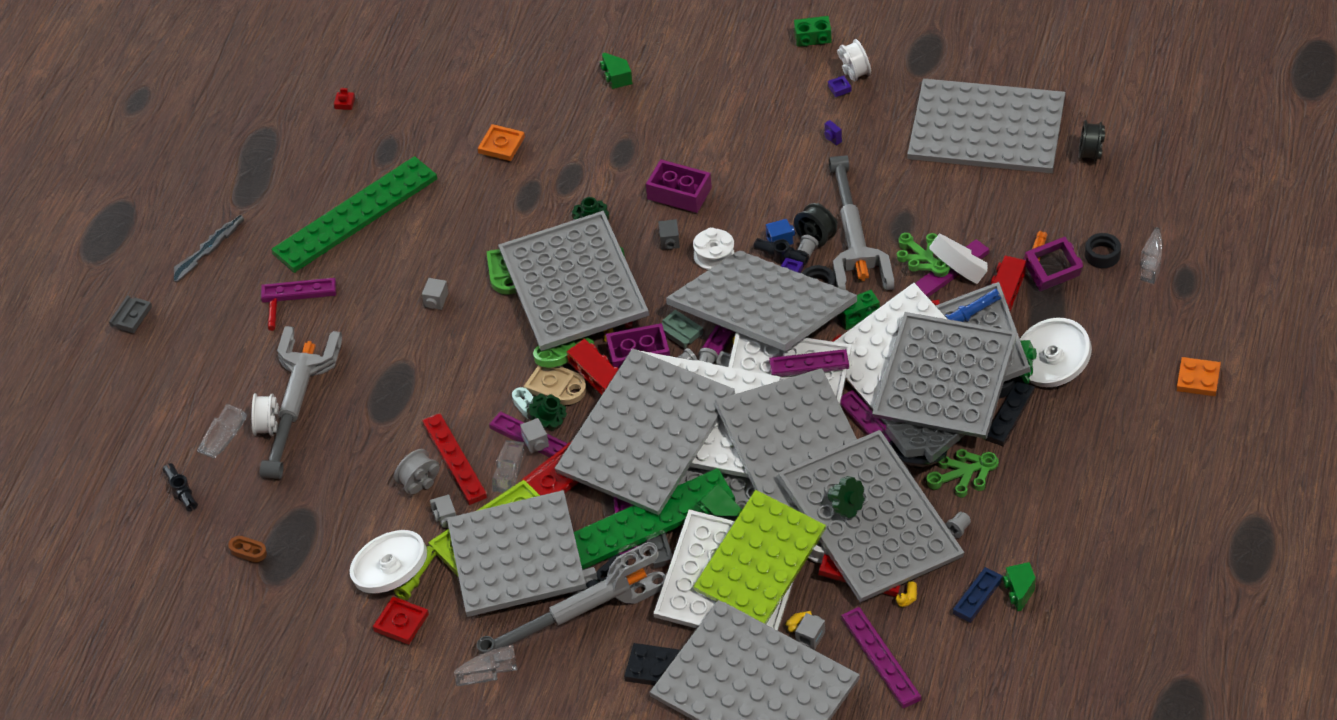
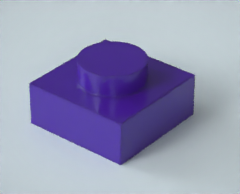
[828,76,852,97]
[824,120,842,145]
[781,258,803,273]

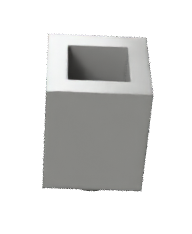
[422,278,448,310]
[520,418,549,453]
[795,613,825,650]

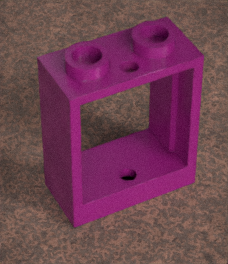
[1023,237,1083,291]

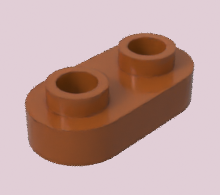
[228,536,267,562]

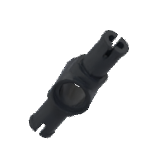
[753,238,809,265]
[162,463,198,511]

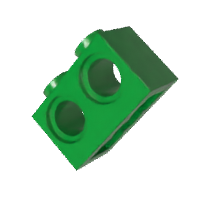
[794,16,832,47]
[837,290,880,330]

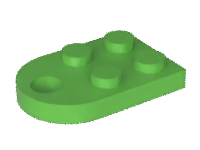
[486,249,517,294]
[533,337,594,368]

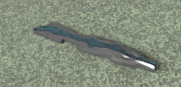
[174,215,244,282]

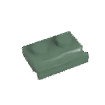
[662,310,703,349]

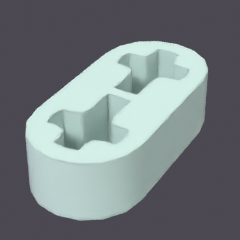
[512,387,533,418]

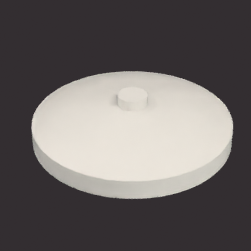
[1020,318,1092,387]
[350,530,427,593]

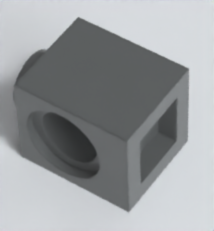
[658,219,680,250]

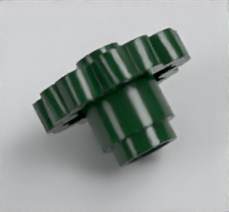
[572,197,609,220]
[527,394,567,431]
[828,476,865,518]

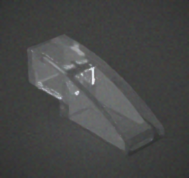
[1140,227,1162,284]
[197,404,247,459]
[492,440,525,493]
[454,645,517,686]

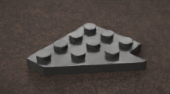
[886,424,965,463]

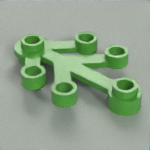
[897,233,950,277]
[927,449,999,498]

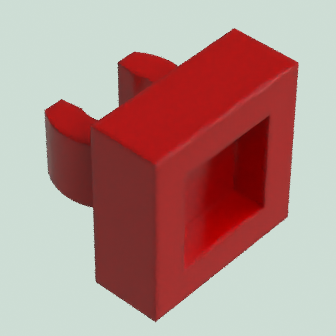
[334,88,355,110]

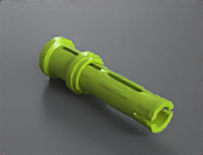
[394,546,436,600]

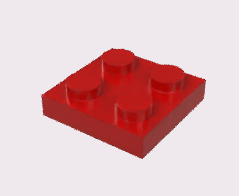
[373,597,429,645]

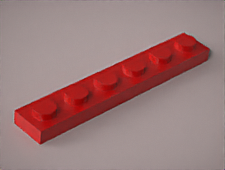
[422,413,487,505]

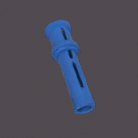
[944,288,1002,322]

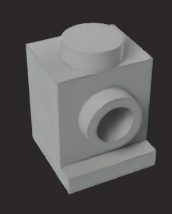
[430,495,456,529]

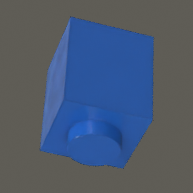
[766,219,795,245]

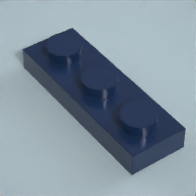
[953,567,1003,623]

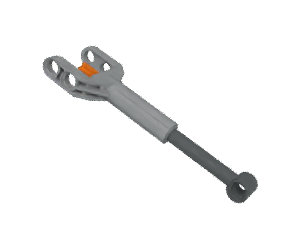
[829,155,894,291]
[260,326,342,479]
[477,542,666,662]

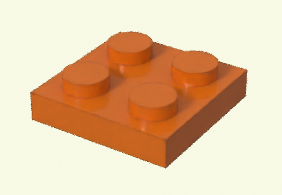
[477,124,525,161]
[1177,357,1221,397]

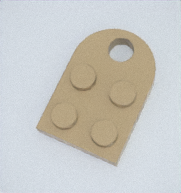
[524,365,586,405]

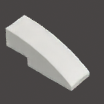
[929,233,987,284]

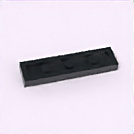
[985,381,1035,447]

